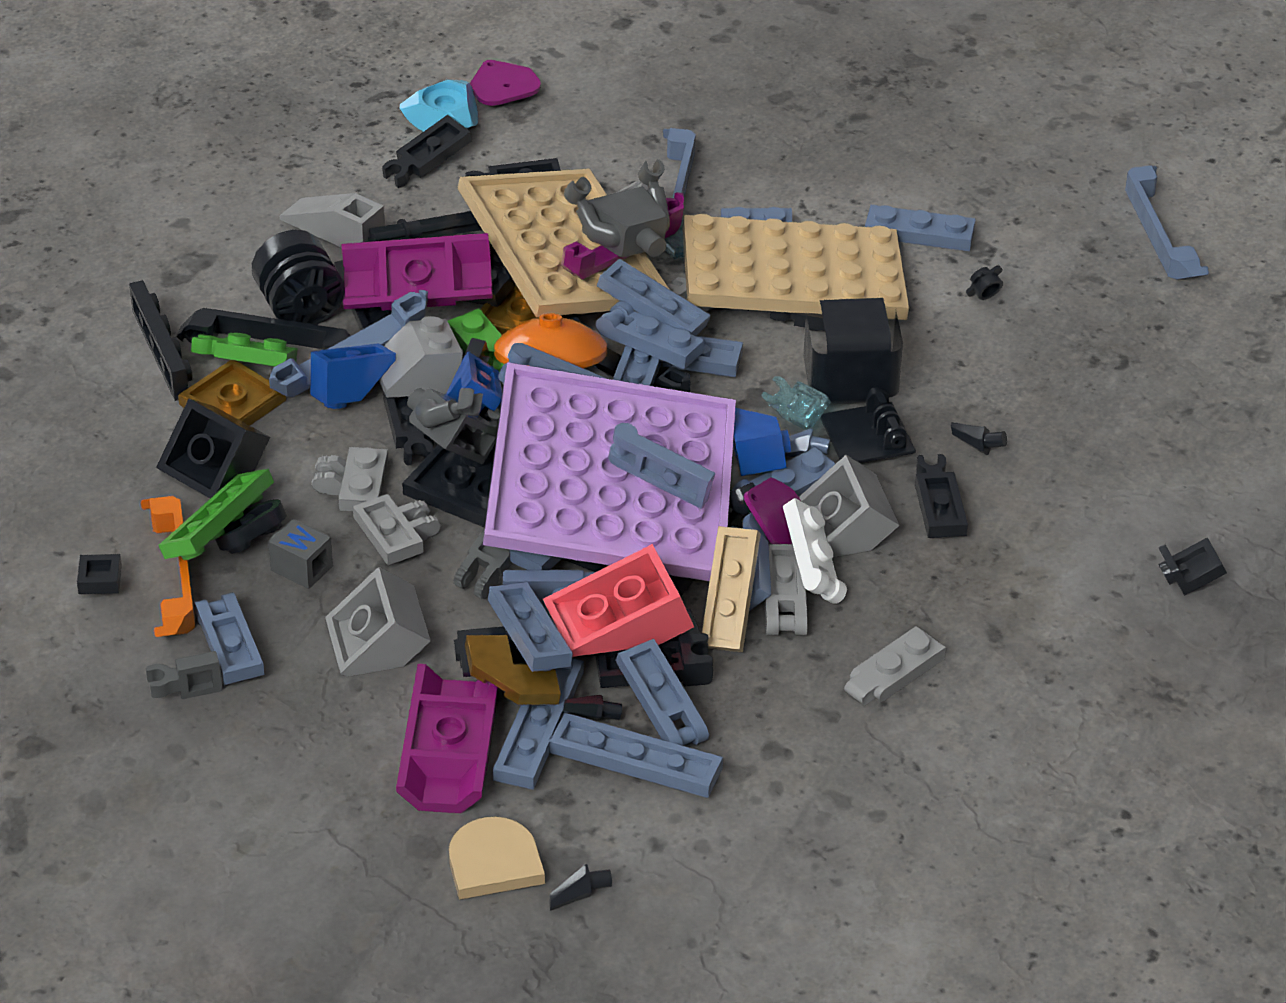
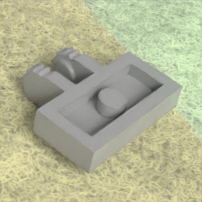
[311,447,388,511]
[353,494,442,565]

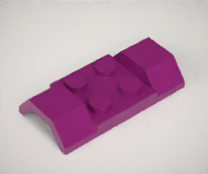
[342,233,493,311]
[396,664,498,813]

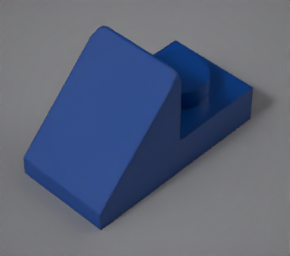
[446,351,502,415]

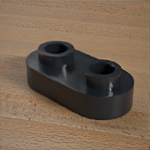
[215,499,287,554]

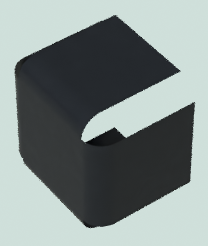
[803,298,903,405]

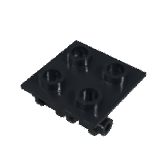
[820,387,916,463]

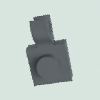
[146,651,222,699]

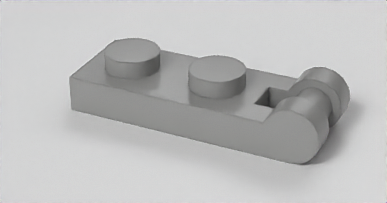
[765,544,807,635]

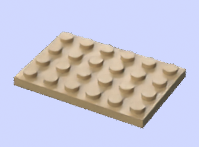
[458,169,670,317]
[682,214,909,320]

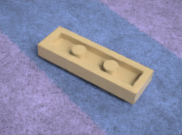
[702,526,761,652]

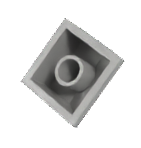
[379,316,463,398]
[799,455,900,557]
[325,567,431,677]

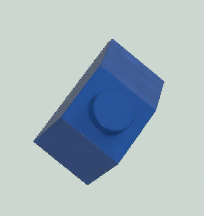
[310,343,396,409]
[733,408,791,476]

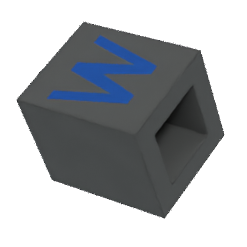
[268,519,333,589]

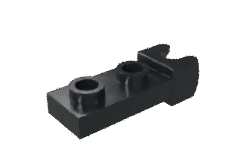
[596,633,713,688]

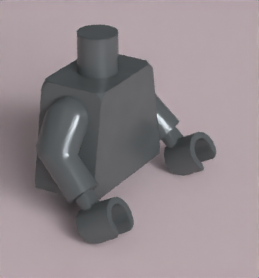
[564,159,670,257]
[407,388,499,464]

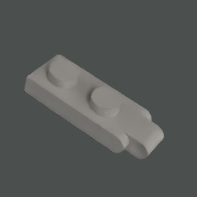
[844,626,946,705]

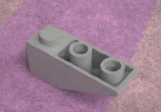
[279,193,385,248]

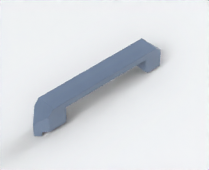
[663,128,696,240]
[1125,165,1209,280]
[269,290,428,397]

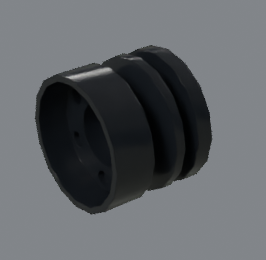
[251,229,345,325]

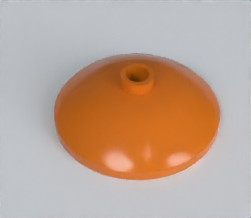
[494,313,607,369]

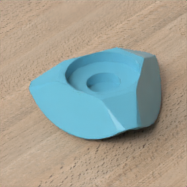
[400,79,478,131]

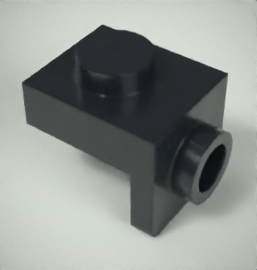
[1158,537,1227,596]

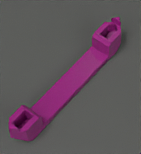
[561,192,684,280]

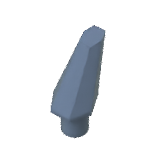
[785,429,831,457]

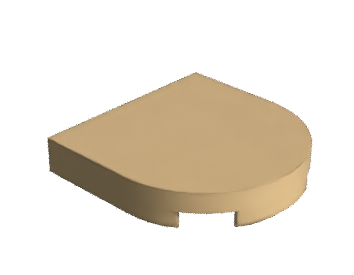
[449,817,545,900]

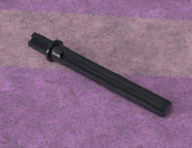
[368,211,482,242]

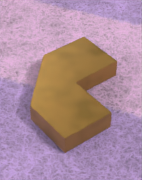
[465,635,561,705]

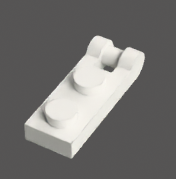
[783,498,847,604]

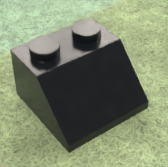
[156,399,270,499]

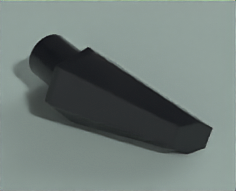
[951,422,1007,455]
[563,695,622,721]
[549,864,612,911]

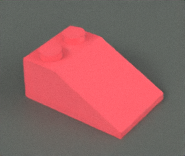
[543,544,694,657]

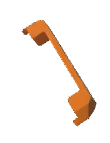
[141,496,195,637]

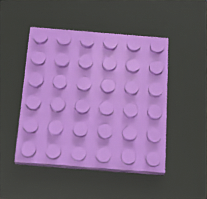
[483,362,736,581]

